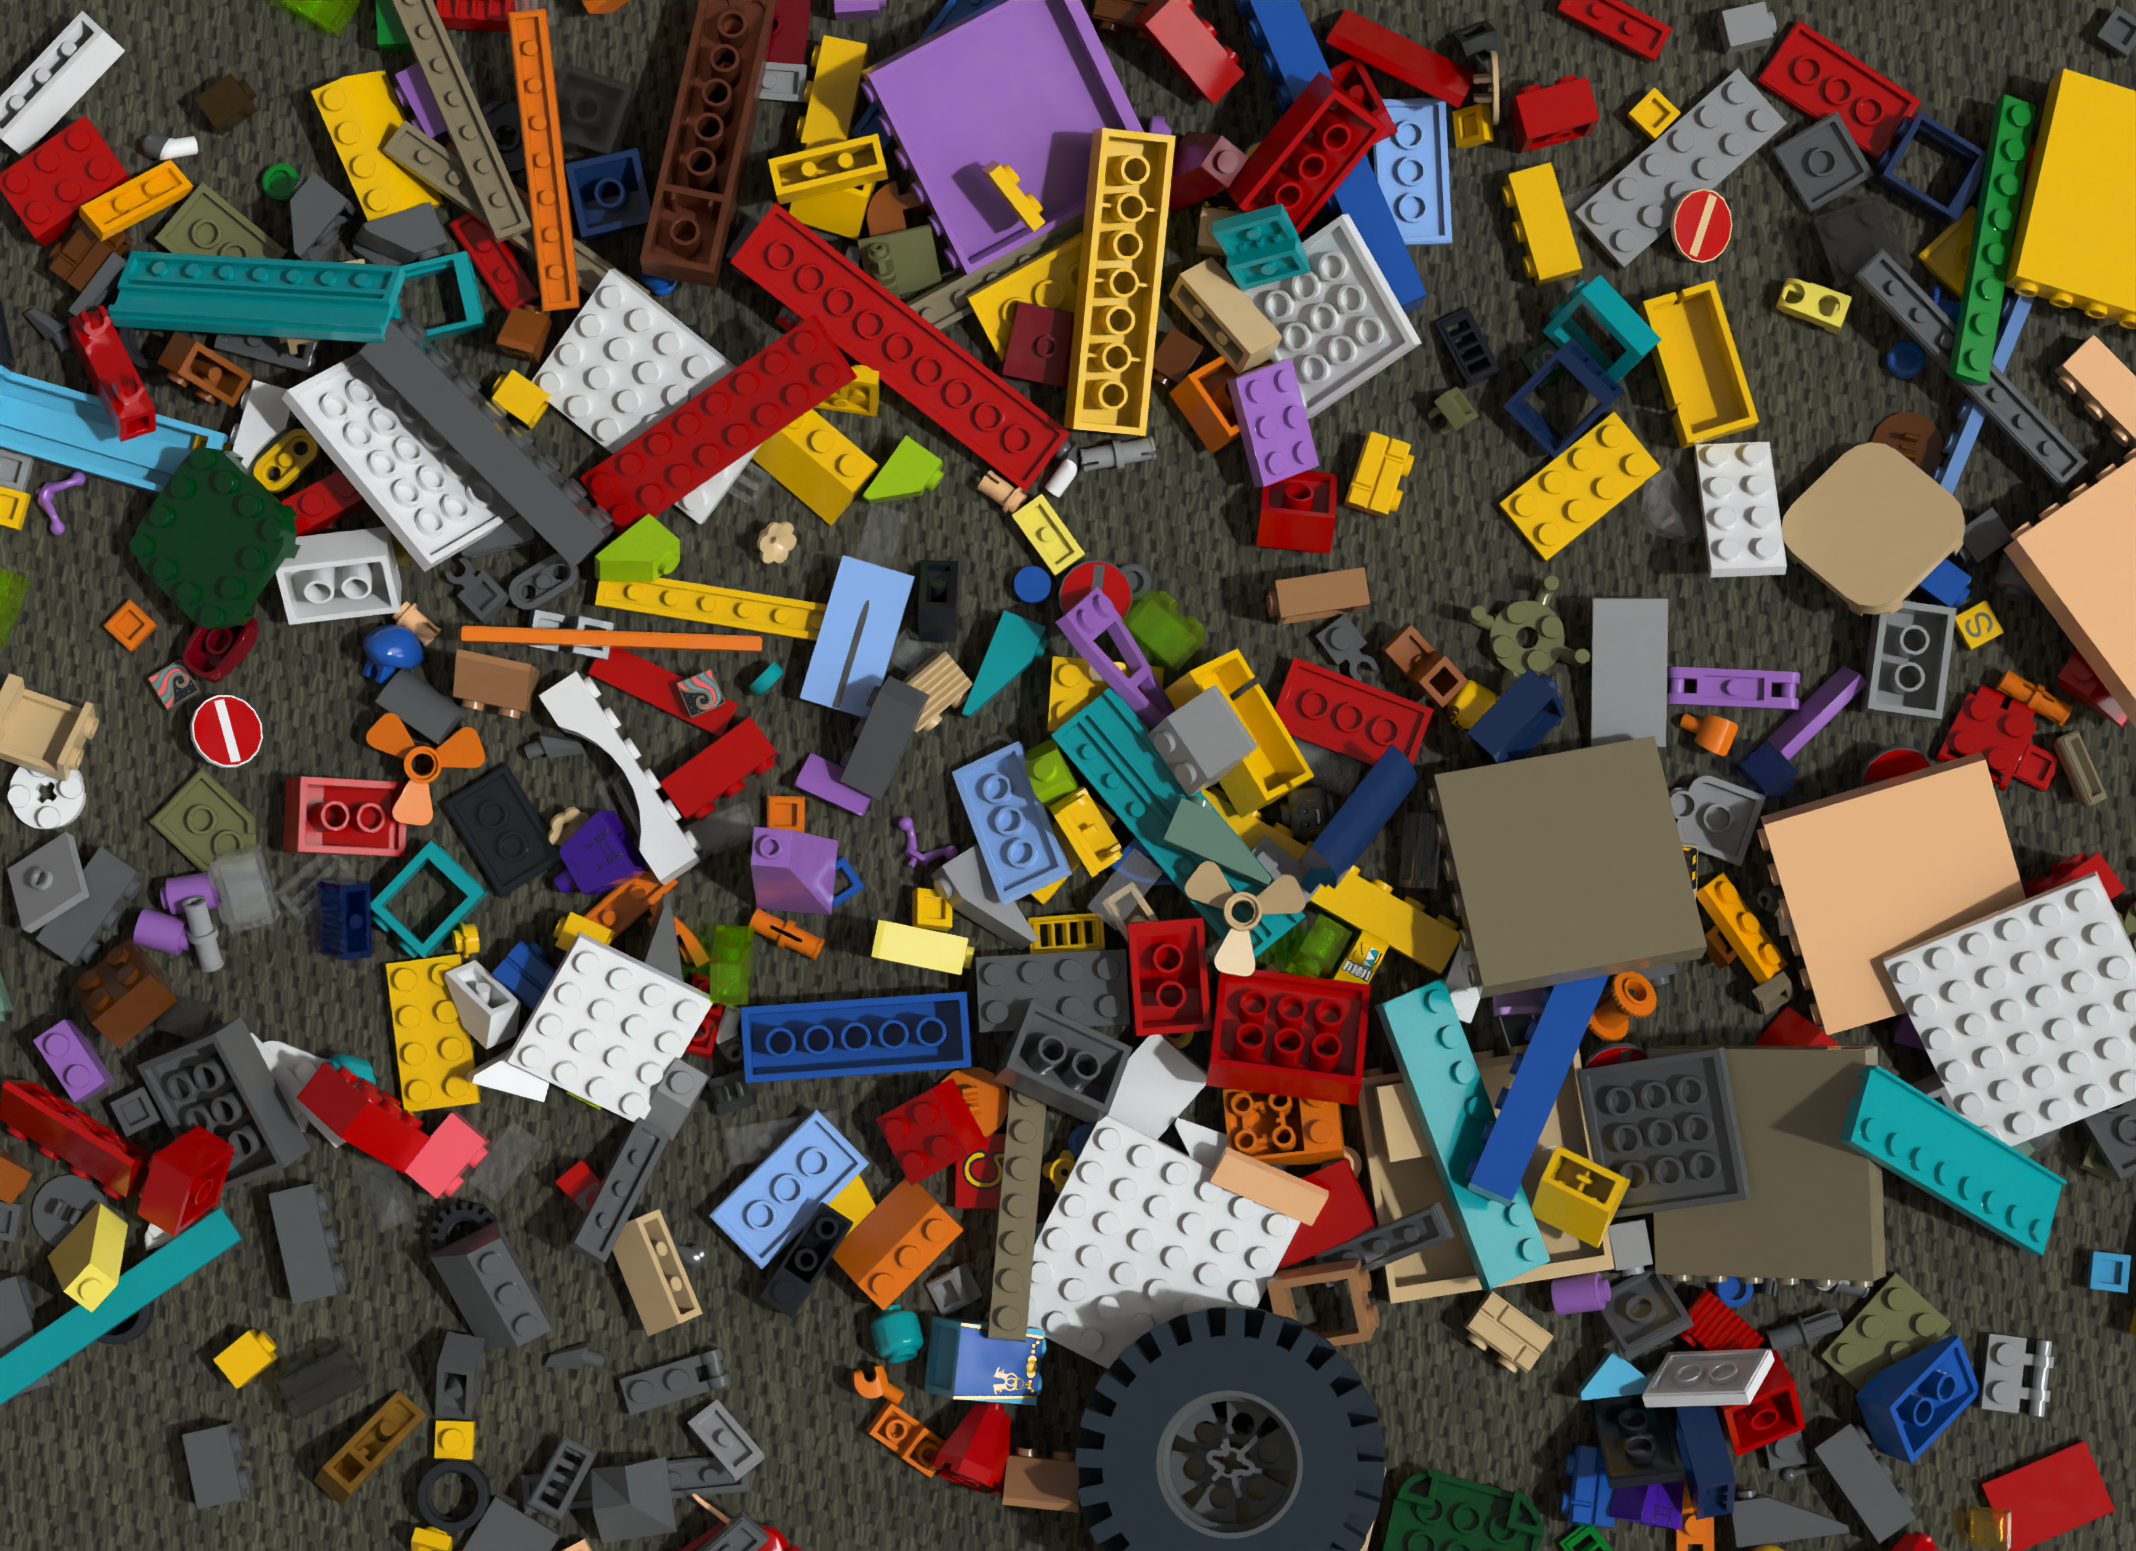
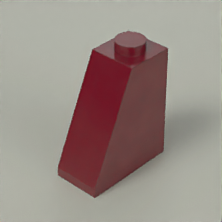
[1168,131,1249,213]

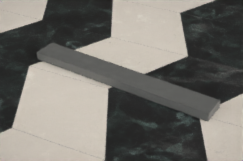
[1853,248,2088,489]

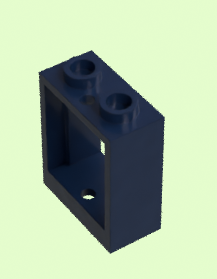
[1873,112,1987,226]
[1503,338,1625,459]
[1467,668,1566,765]
[1674,1406,1736,1520]

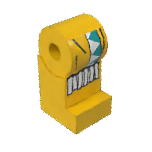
[1332,929,1390,984]

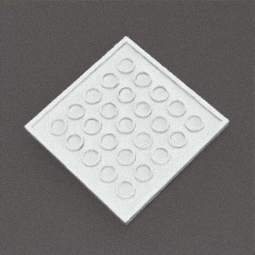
[1883,871,2136,1147]
[1027,1115,1301,1369]

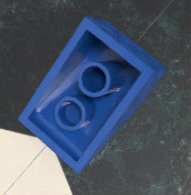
[1855,1334,1981,1464]

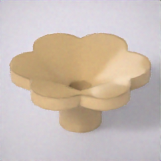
[757,521,797,564]
[548,807,590,847]

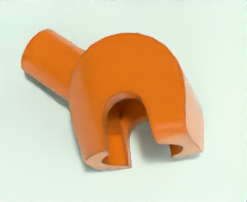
[1680,713,1738,756]
[852,1365,905,1405]

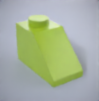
[863,435,944,504]
[594,513,680,582]
[1024,739,1080,813]

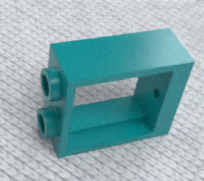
[390,251,487,342]
[1542,275,1662,383]
[369,841,489,958]

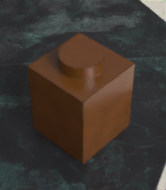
[1152,327,1203,390]

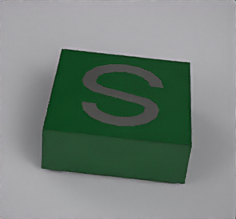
[1520,340,1570,390]

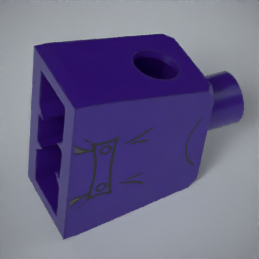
[553,810,649,895]
[1609,1481,1684,1530]

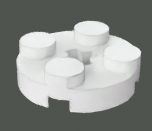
[8,766,86,830]

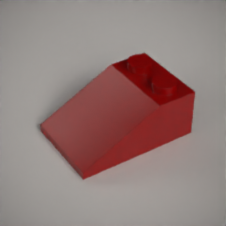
[283,776,408,857]
[1127,917,1212,1036]

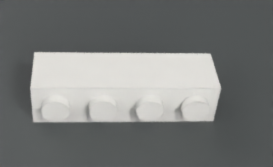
[0,11,125,158]

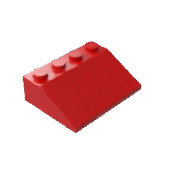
[1206,970,1371,1105]
[0,1080,152,1200]

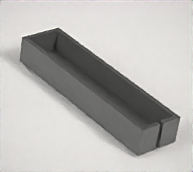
[359,317,615,568]

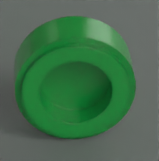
[262,163,300,202]

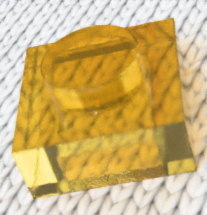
[1970,1506,2011,1551]

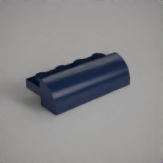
[1299,744,1417,894]

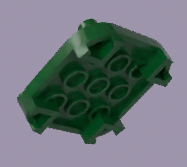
[129,447,300,629]
[1381,1469,1544,1551]

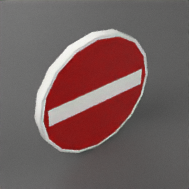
[190,695,263,768]

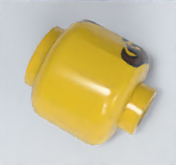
[1446,680,1497,732]

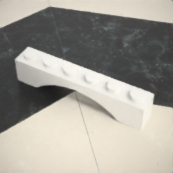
[230,380,296,473]
[539,671,702,886]

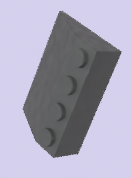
[136,1017,311,1191]

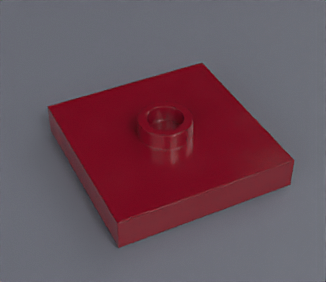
[767,0,811,65]
[1000,300,1075,388]

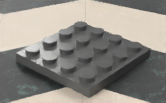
[1579,1047,1752,1218]

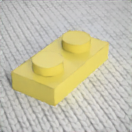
[1012,494,1085,576]

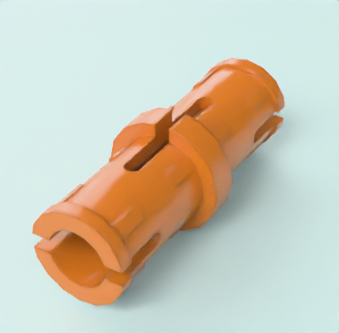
[1995,669,2073,727]
[748,908,825,961]

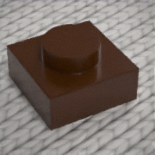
[1704,922,1737,970]

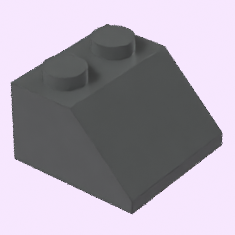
[290,172,360,261]

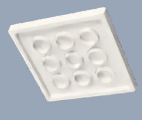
[1242,214,1422,419]
[507,932,714,1122]

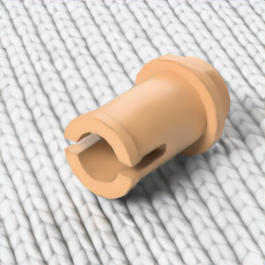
[977,470,1027,514]
[392,601,441,648]

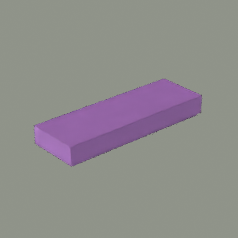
[1764,666,1867,760]

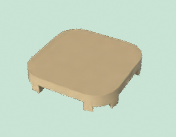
[1782,442,1966,617]

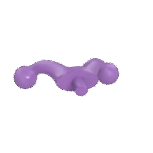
[35,471,86,535]
[898,816,959,869]

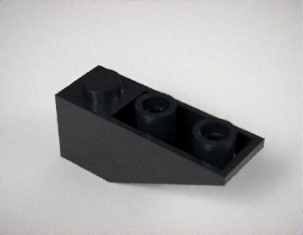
[760,1202,854,1318]

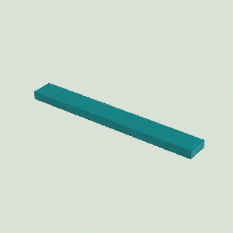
[0,1208,243,1406]

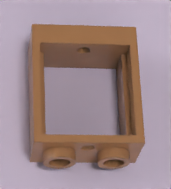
[1266,567,1370,625]
[1266,1258,1379,1346]

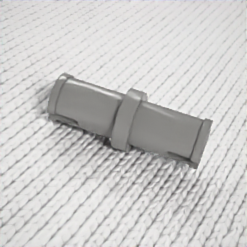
[1079,436,1157,473]
[182,895,224,972]

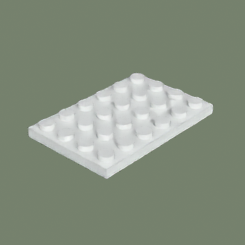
[531,268,761,525]
[281,353,519,572]

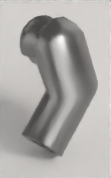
[668,1228,707,1270]

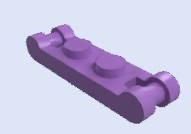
[1667,667,1800,711]

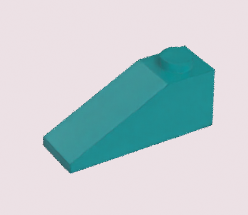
[962,610,1050,719]

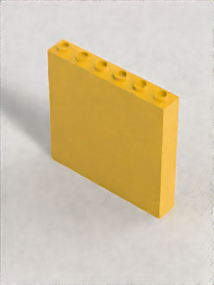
[2005,69,2136,329]

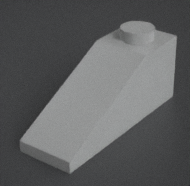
[931,844,1038,951]

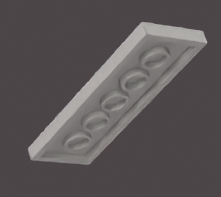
[1573,69,1787,270]

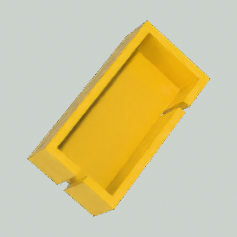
[1637,280,1759,450]
[1164,648,1314,819]

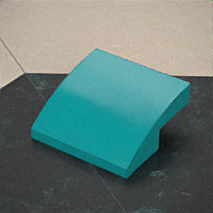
[1212,203,1310,291]

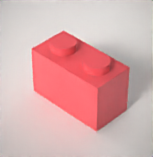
[405,1112,490,1199]

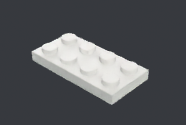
[1694,442,1787,578]

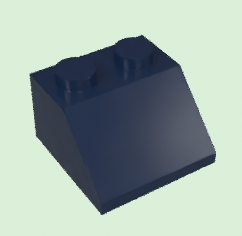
[565,148,653,241]

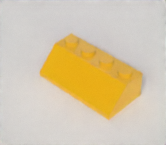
[311,70,444,222]
[752,409,879,526]

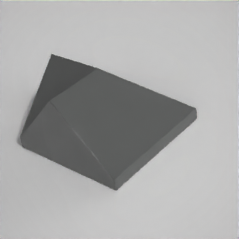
[591,1456,677,1543]

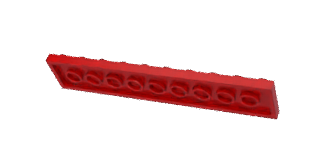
[730,202,1070,492]

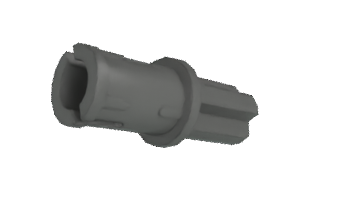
[1766,1308,1843,1352]

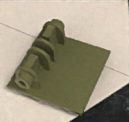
[857,224,942,299]

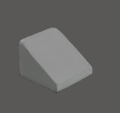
[925,1263,982,1317]

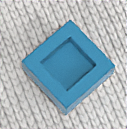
[2087,1251,2131,1293]

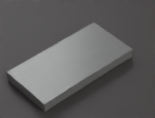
[1590,597,1668,747]

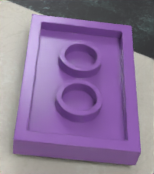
[1227,358,1320,488]

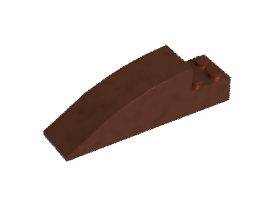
[640,0,777,288]

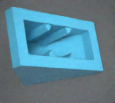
[1577,1349,1651,1400]

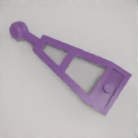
[1056,587,1176,730]

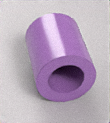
[160,871,219,915]
[133,908,191,956]
[1551,1272,1611,1315]

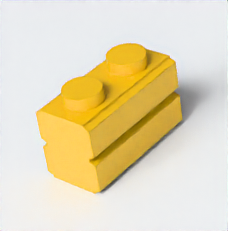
[1344,431,1415,519]

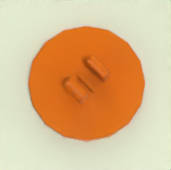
[941,1067,1009,1138]

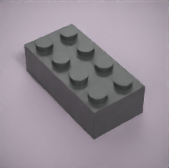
[976,949,1130,1033]

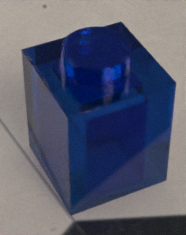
[1735,740,1798,800]

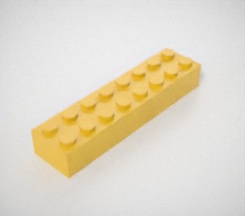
[1064,128,1176,436]

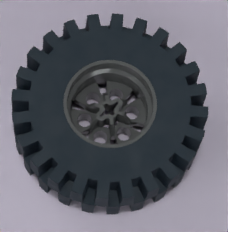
[1075,1306,1385,1551]

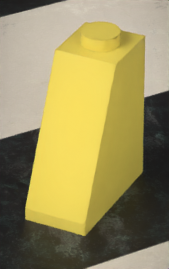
[871,920,975,976]
[47,1201,128,1313]

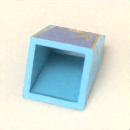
[924,1316,1046,1405]

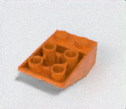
[1223,1089,1346,1165]

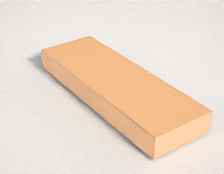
[1209,1147,1329,1226]

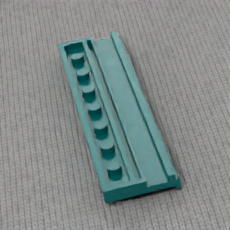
[108,251,406,343]
[1051,687,1306,959]
[1375,978,1550,1291]
[1839,1065,2067,1256]

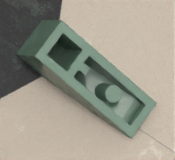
[1163,796,1272,888]

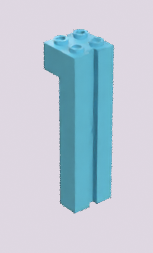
[0,365,230,495]

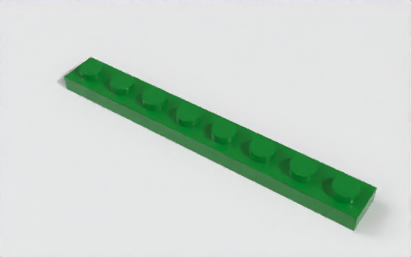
[1948,94,2036,387]

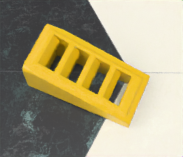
[1028,913,1105,954]

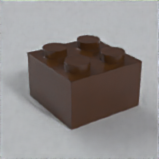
[72,937,178,1050]

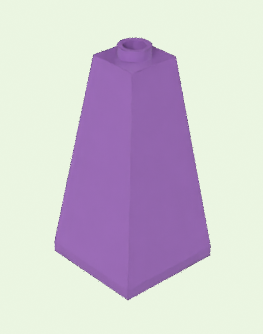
[751,827,838,915]

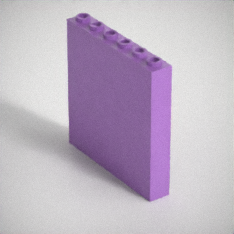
[861,0,1144,275]

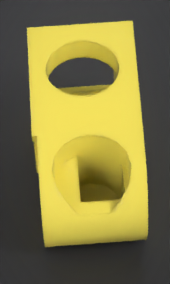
[1776,278,1852,335]

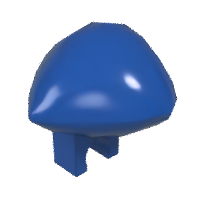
[362,624,424,684]

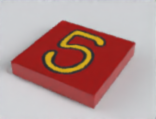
[955,1133,1006,1209]

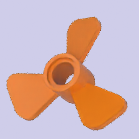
[366,713,485,826]

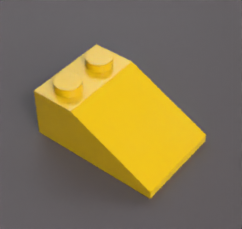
[1047,656,1164,734]

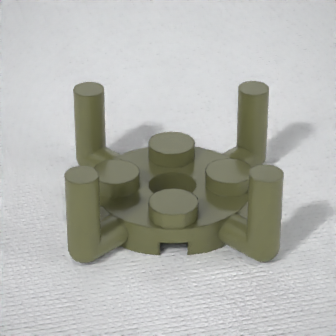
[1468,576,1590,696]

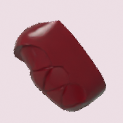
[183,613,259,683]

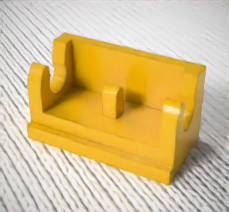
[1048,786,1123,878]

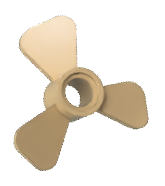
[1185,861,1306,977]

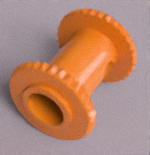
[1588,971,1657,1042]

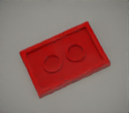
[1276,1158,1378,1271]
[1979,1440,2115,1551]

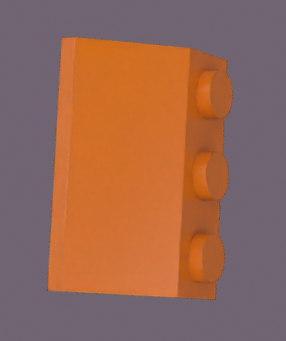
[833,1176,964,1311]

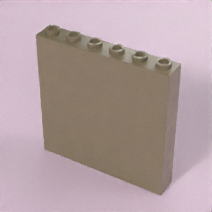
[1427,736,1707,998]
[1647,1045,1886,1287]

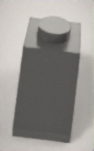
[355,202,448,265]
[435,1332,485,1421]

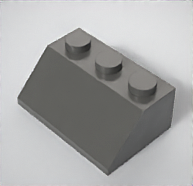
[993,1001,1133,1126]
[430,1221,552,1349]

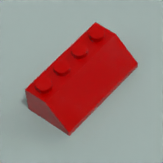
[1225,71,1387,235]

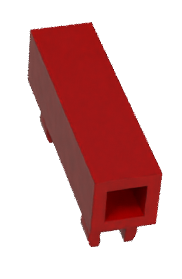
[69,305,156,442]

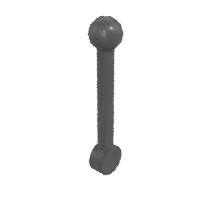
[1781,1463,1823,1482]

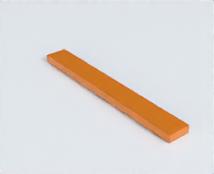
[508,8,581,312]
[458,626,762,653]

